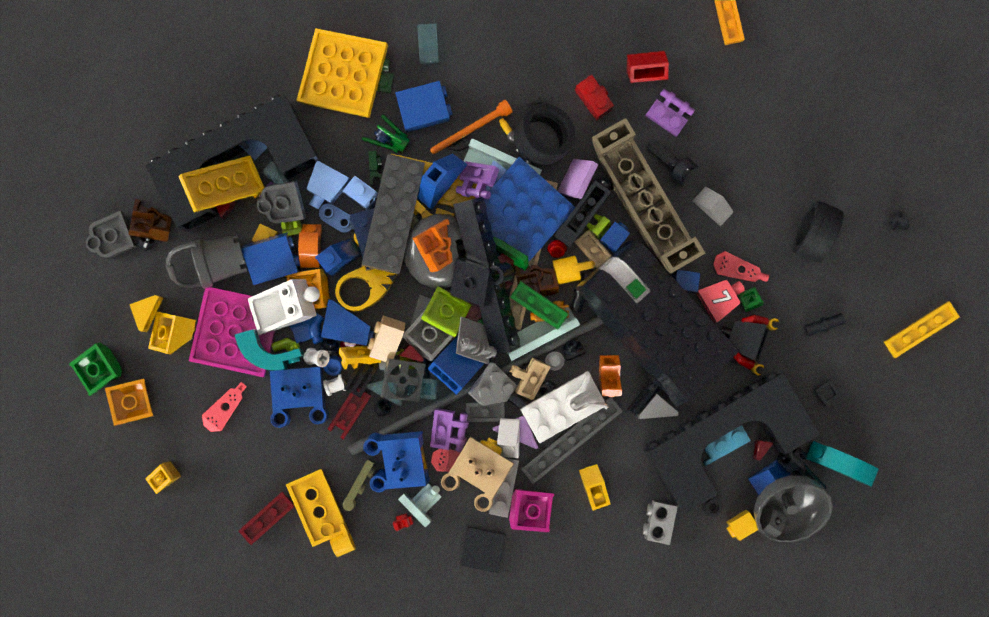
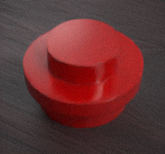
[547,240,567,258]

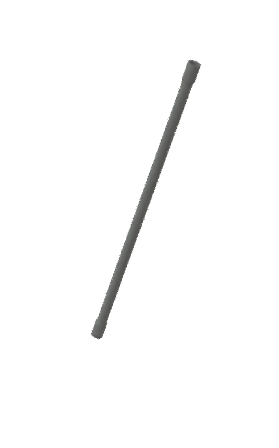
[348,316,604,456]

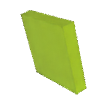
[421,286,471,337]

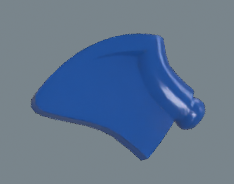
[289,313,325,345]

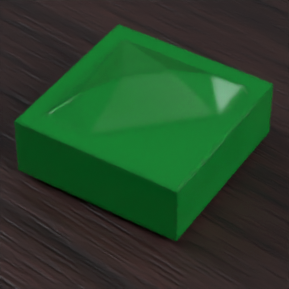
[737,287,763,312]

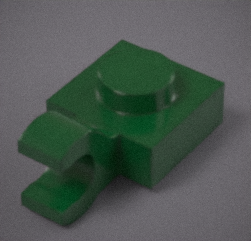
[376,58,394,94]
[368,151,382,186]

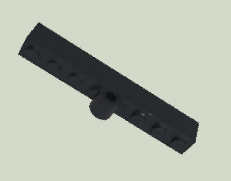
[453,197,521,354]

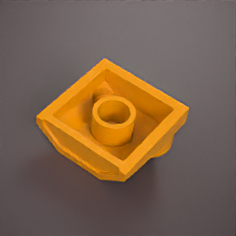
[285,269,330,309]
[105,379,153,426]

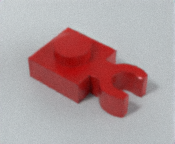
[393,513,415,531]

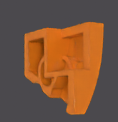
[413,219,453,272]

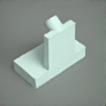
[398,483,441,527]

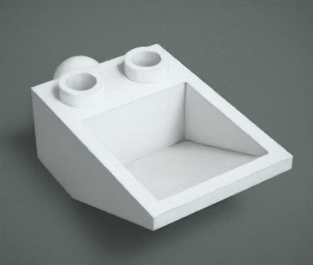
[248,279,320,335]

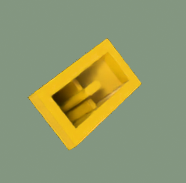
[129,295,164,332]
[145,461,181,494]

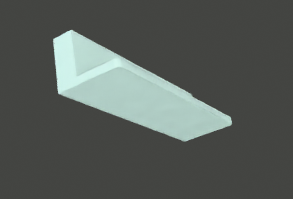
[464,139,542,175]
[507,307,580,361]

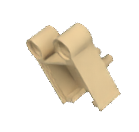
[441,437,515,512]

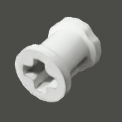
[303,348,330,367]
[323,374,346,396]

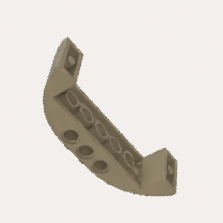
[592,118,706,273]

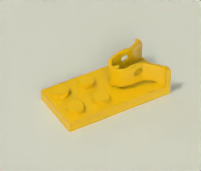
[179,156,264,213]

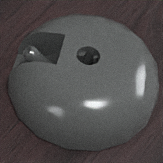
[404,214,467,289]
[754,475,833,543]

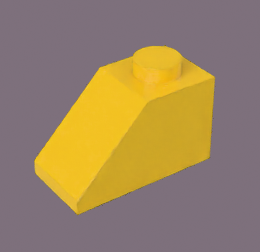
[579,464,611,511]

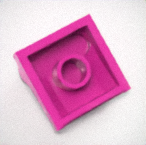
[509,489,554,532]

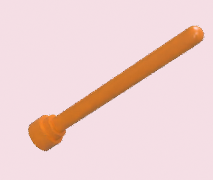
[430,100,513,154]

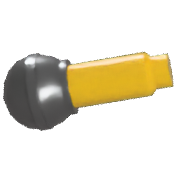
[499,118,515,144]

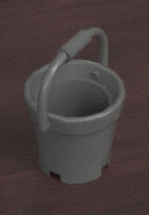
[165,235,248,289]

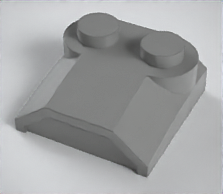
[402,310,453,361]

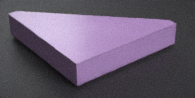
[493,415,538,449]

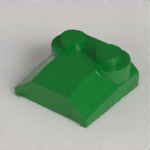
[69,342,122,396]

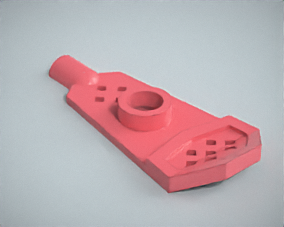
[713,251,769,282]
[202,382,247,432]
[431,449,478,472]

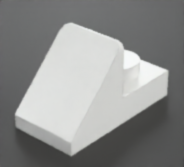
[497,418,520,458]

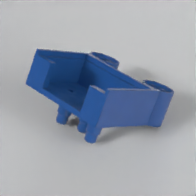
[270,367,329,428]
[363,431,430,492]

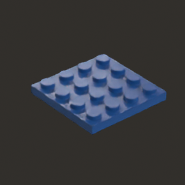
[483,157,575,262]

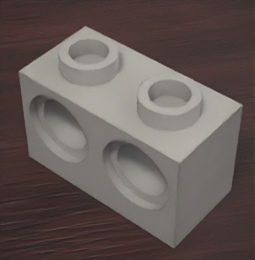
[643,500,678,545]

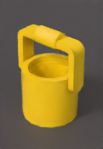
[552,255,595,285]

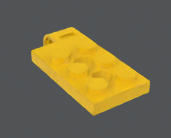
[286,469,356,557]

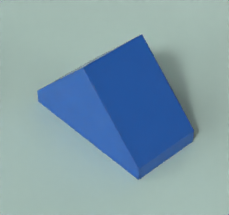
[748,459,791,495]

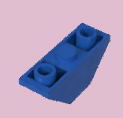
[417,153,467,210]

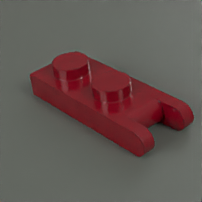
[327,387,372,440]

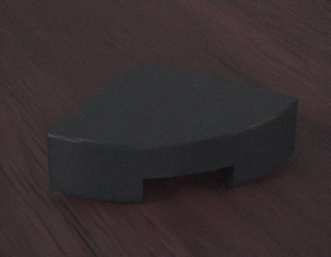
[446,131,470,151]

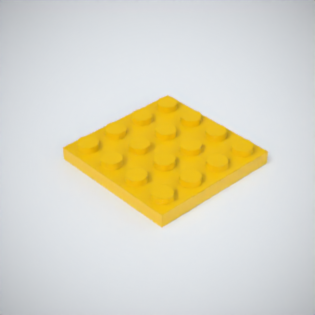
[296,28,388,118]

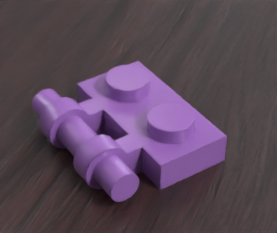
[645,89,695,137]
[456,161,500,199]
[430,408,469,452]

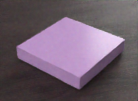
[558,159,598,199]

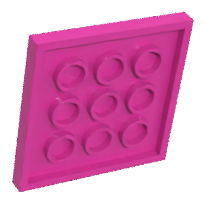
[189,287,276,377]

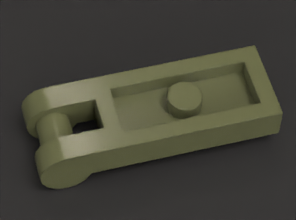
[343,458,376,511]

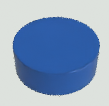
[323,356,343,376]

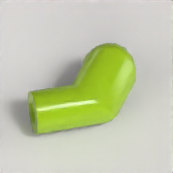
[271,338,300,352]

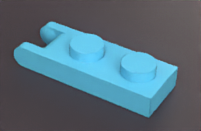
[703,425,751,466]

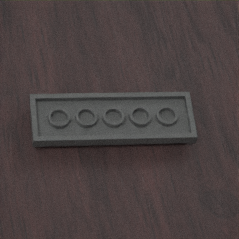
[361,154,425,274]

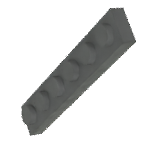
[521,397,623,484]

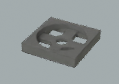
[380,358,425,402]

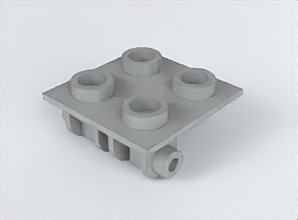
[456,317,497,364]

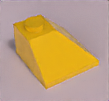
[148,312,196,354]

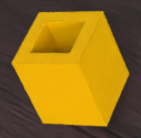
[726,510,758,541]

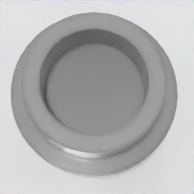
[545,351,564,371]

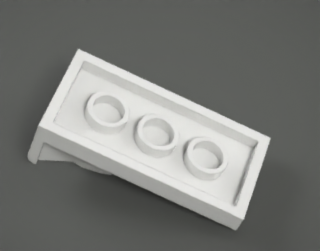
[520,371,609,443]

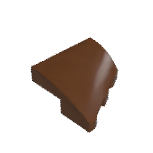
[129,199,172,242]
[514,264,559,296]

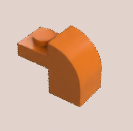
[298,224,322,268]
[599,355,622,397]

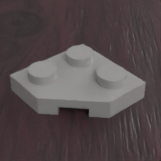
[468,362,517,406]

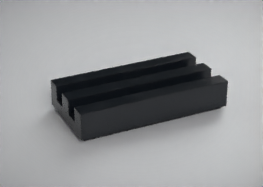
[344,363,379,398]

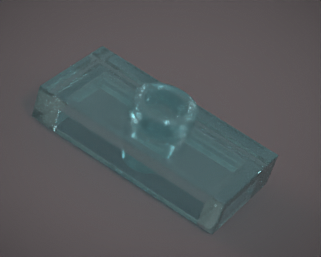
[417,24,439,64]

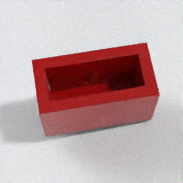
[627,51,669,83]
[575,75,614,121]

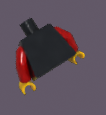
[721,315,779,375]

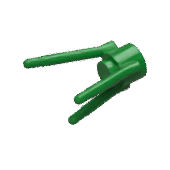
[362,114,410,153]

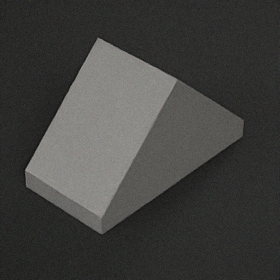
[693,186,733,226]
[637,394,678,419]

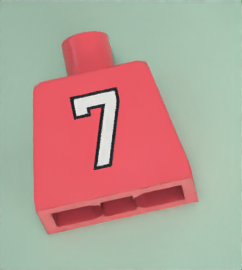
[696,280,745,323]

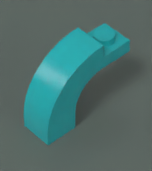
[235,329,304,370]
[807,441,879,487]

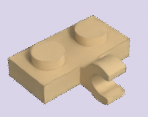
[509,357,550,400]

